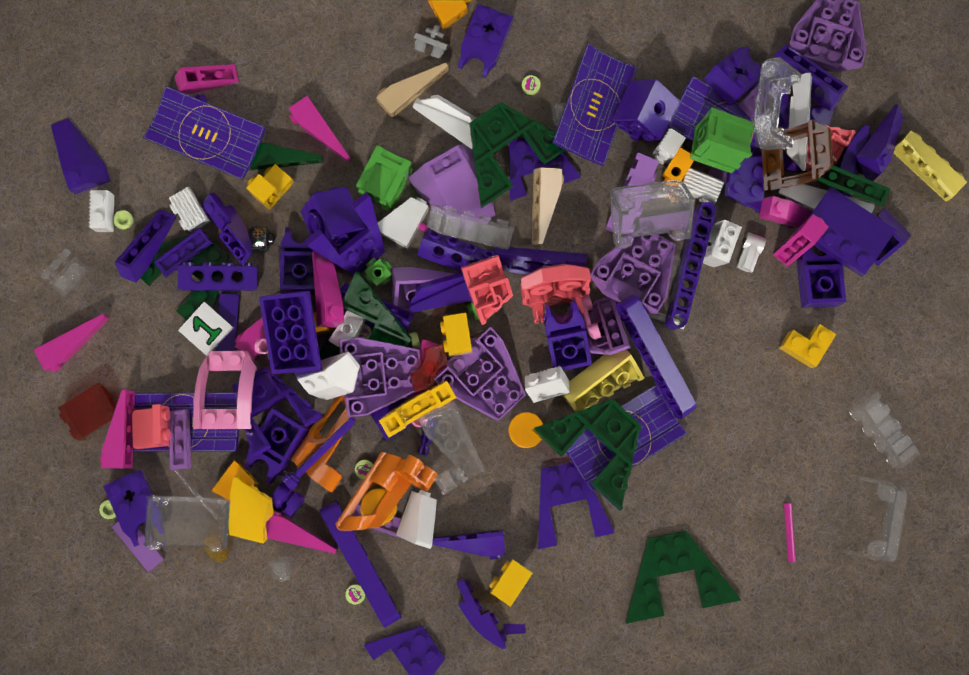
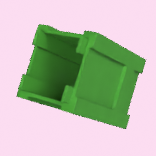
[690,107,755,173]
[356,145,413,211]

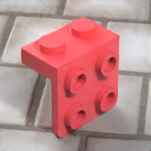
[132,404,171,449]

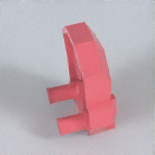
[520,264,591,323]

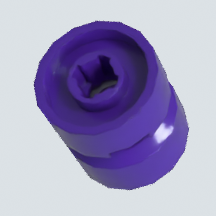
[271,482,306,518]

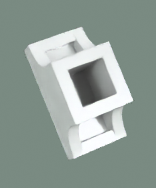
[329,311,366,347]

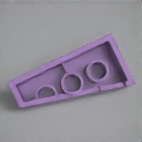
[605,153,659,238]

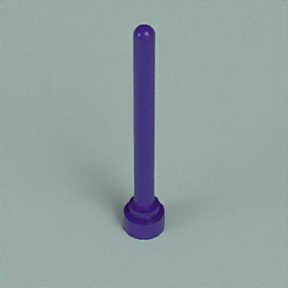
[282,417,356,490]

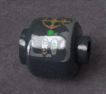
[248,227,274,252]

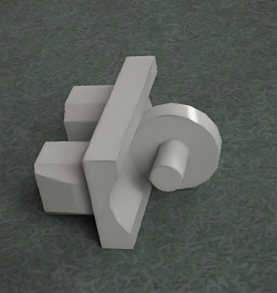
[414,25,450,59]

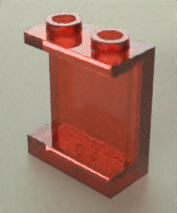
[58,383,116,441]

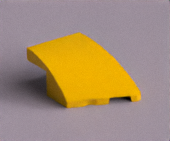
[228,475,274,544]

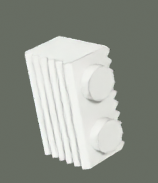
[653,128,685,165]
[678,168,724,205]
[169,186,211,233]
[89,190,114,232]
[525,366,570,403]

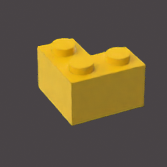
[246,164,294,210]
[440,313,472,356]
[779,324,836,368]
[489,559,533,607]

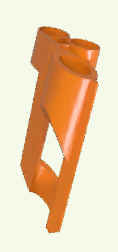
[291,395,349,492]
[335,452,438,531]

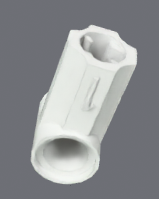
[737,232,766,273]

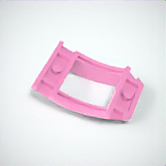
[193,351,257,429]

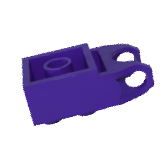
[458,4,513,79]
[704,46,769,106]
[279,227,315,295]
[797,248,847,308]
[543,298,592,370]
[244,408,310,484]
[103,470,165,547]

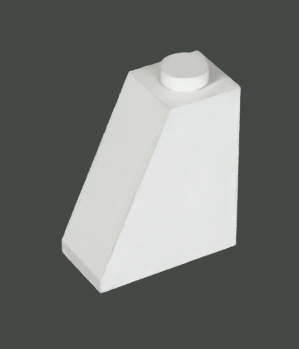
[378,197,429,249]
[396,490,437,549]

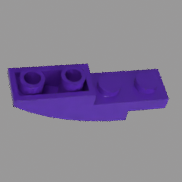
[837,125,871,197]
[202,192,253,265]
[457,578,508,649]

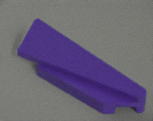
[493,246,587,274]
[407,272,472,312]

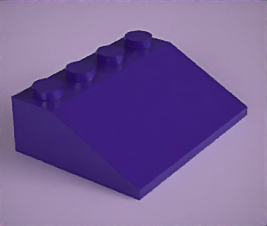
[808,187,896,277]
[259,291,322,374]

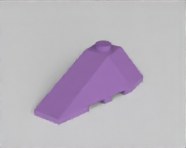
[391,267,455,311]

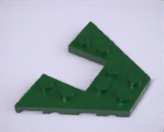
[469,102,566,208]
[140,233,229,321]
[320,271,412,360]
[532,399,642,511]
[625,531,741,624]

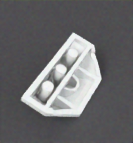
[294,351,360,400]

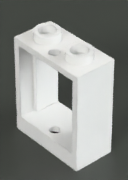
[703,220,742,267]

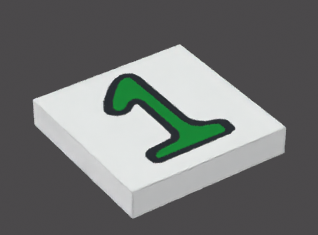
[178,302,234,356]

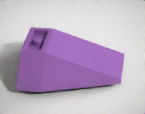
[789,0,866,72]
[409,144,495,234]
[590,226,676,314]
[433,326,526,421]
[339,337,423,418]

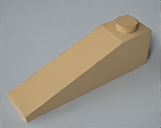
[376,63,449,118]
[532,167,564,245]

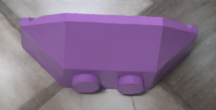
[586,296,631,355]

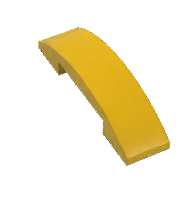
[379,381,456,437]

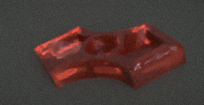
[410,344,447,392]

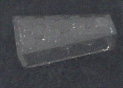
[427,204,514,249]
[849,391,920,468]

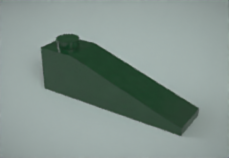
[249,143,324,171]
[810,166,891,207]

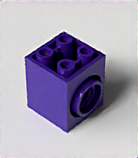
[612,79,680,141]
[300,187,365,248]

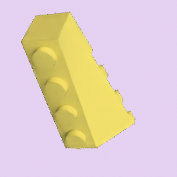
[894,131,967,201]
[562,350,644,412]

